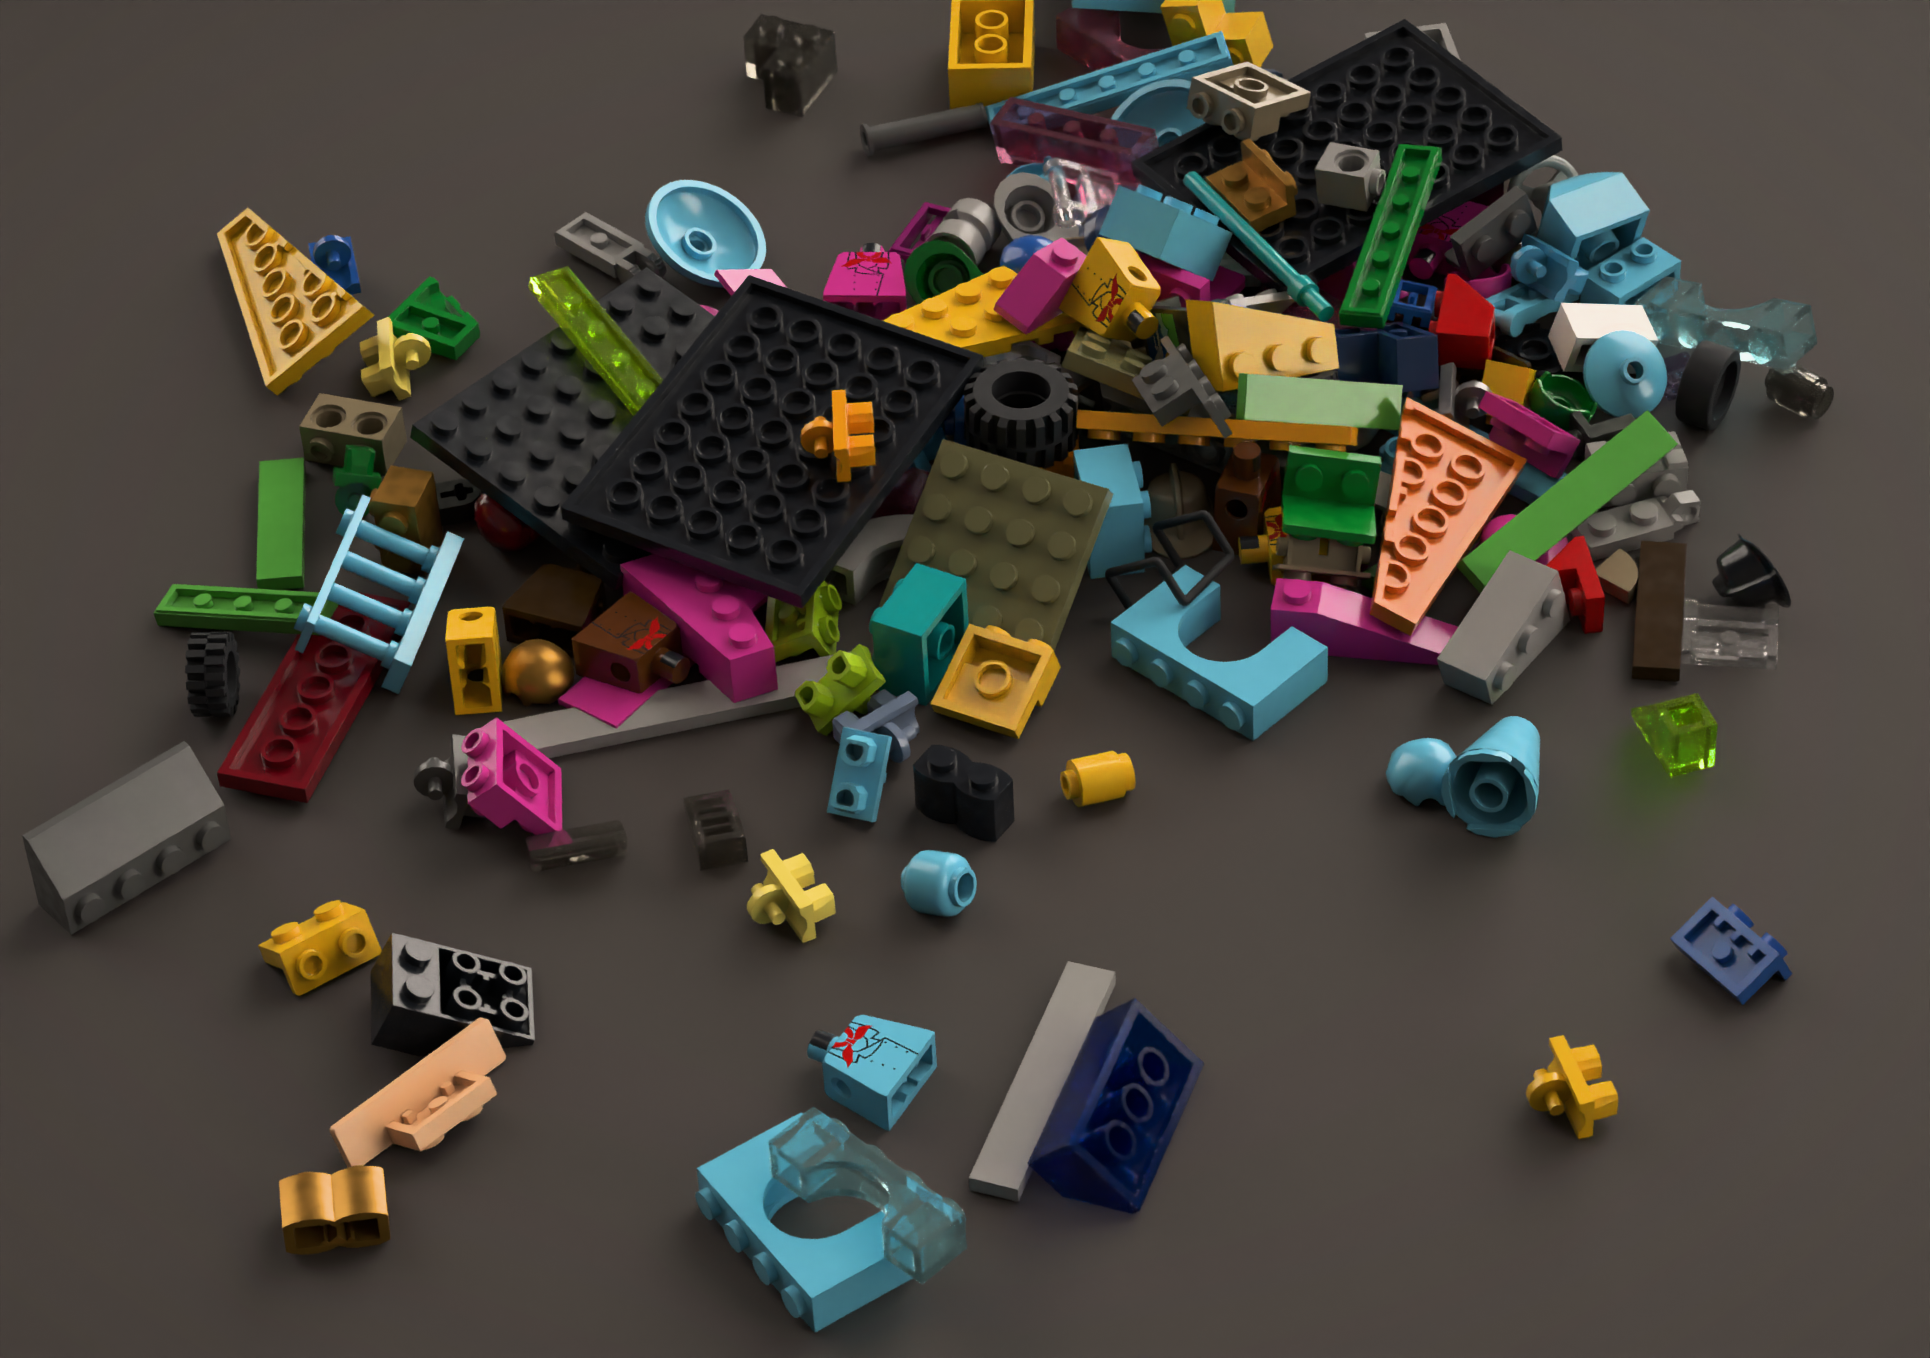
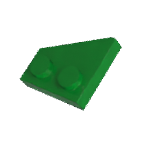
[388,276,480,361]

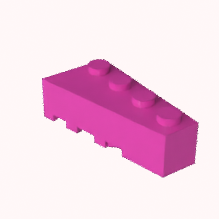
[620,554,778,703]

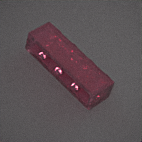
[990,97,1159,192]

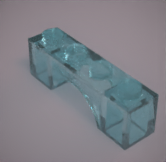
[1635,276,1818,370]
[769,1107,967,1285]

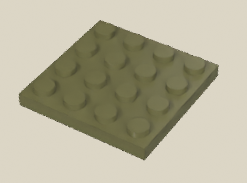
[879,439,1113,651]

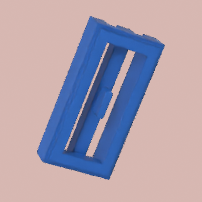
[1387,280,1438,328]

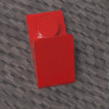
[1546,536,1605,634]

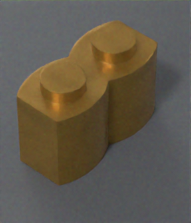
[279,1165,391,1255]

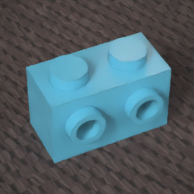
[1580,237,1681,315]

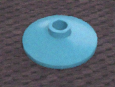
[1583,330,1667,418]

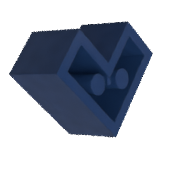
[1335,322,1439,398]

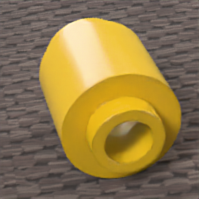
[1060,750,1135,807]

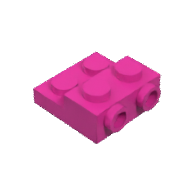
[461,717,562,845]

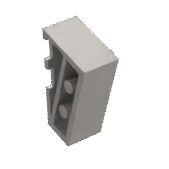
[1437,550,1570,705]

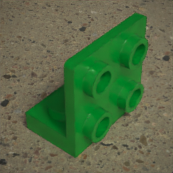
[1281,445,1381,547]

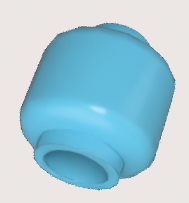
[901,850,977,917]

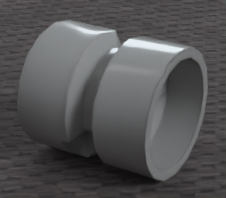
[927,198,1002,266]

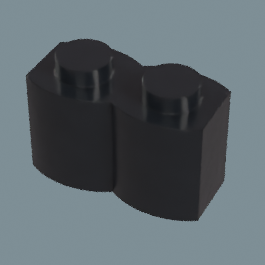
[913,745,1015,842]

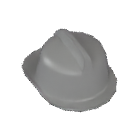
[993,172,1079,242]

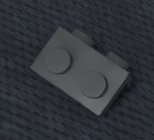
[1445,186,1538,280]

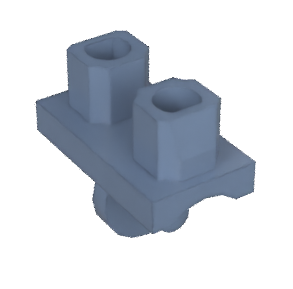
[832,689,920,763]

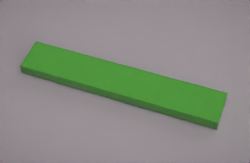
[1456,410,1678,594]

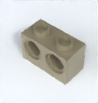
[299,393,407,475]

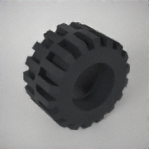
[964,358,1078,469]

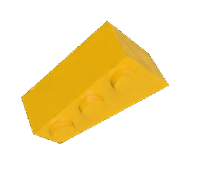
[1185,299,1339,392]

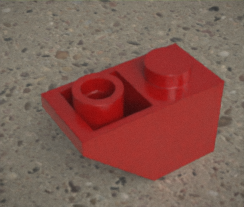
[1429,274,1495,370]

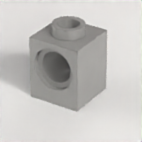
[1315,142,1386,211]

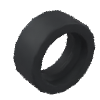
[1675,340,1741,430]

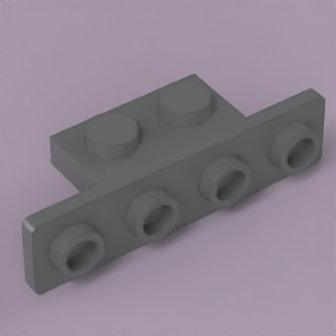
[1132,335,1233,438]

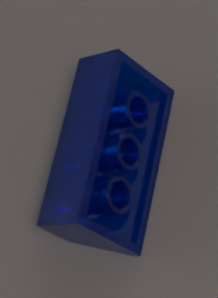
[1027,998,1205,1214]

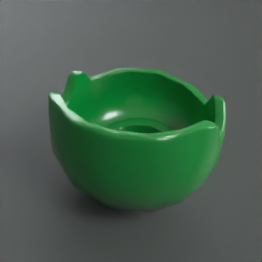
[1528,371,1598,432]

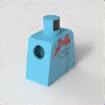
[807,1014,937,1131]

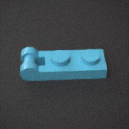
[1486,283,1579,337]

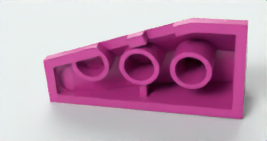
[1271,578,1458,665]

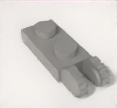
[554,212,667,284]

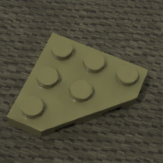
[1061,326,1191,417]

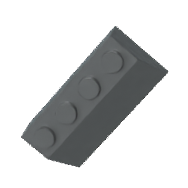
[22,741,231,935]

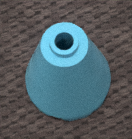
[1441,716,1540,838]

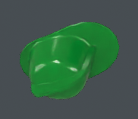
[903,240,983,304]

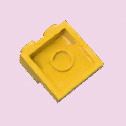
[930,624,1061,739]

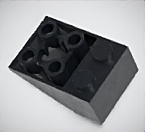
[370,933,535,1056]

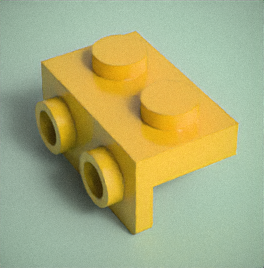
[258,900,382,996]

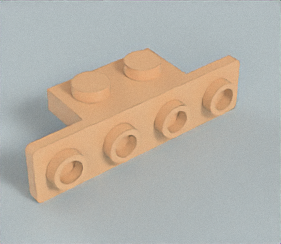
[330,1018,506,1168]

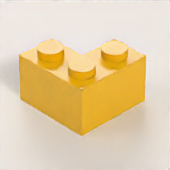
[1160,0,1273,67]

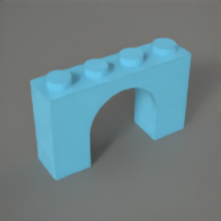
[1111,565,1328,741]
[695,1112,921,1332]

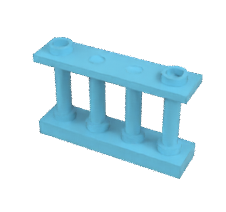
[293,494,464,694]

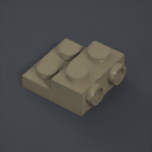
[1186,61,1311,141]

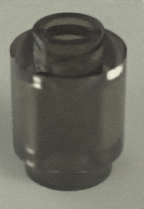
[1764,359,1834,419]

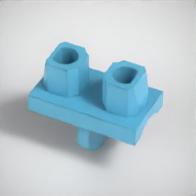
[827,727,892,822]

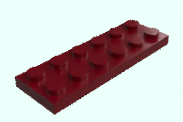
[217,592,413,803]

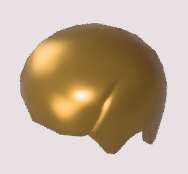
[501,639,574,706]

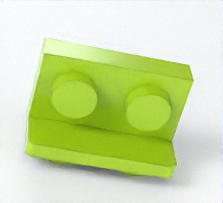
[765,580,842,663]

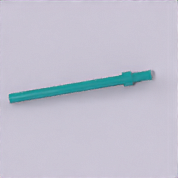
[1183,171,1334,321]

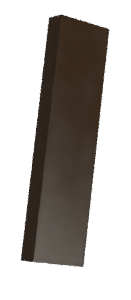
[1632,541,1687,681]

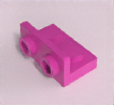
[1478,391,1581,479]

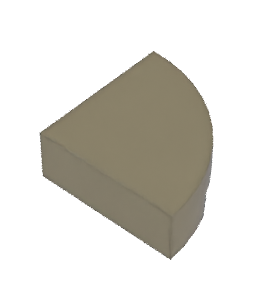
[1596,548,1638,604]

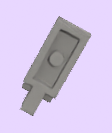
[1571,490,1701,561]

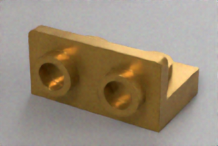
[1205,138,1298,232]

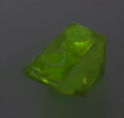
[1631,693,1718,778]

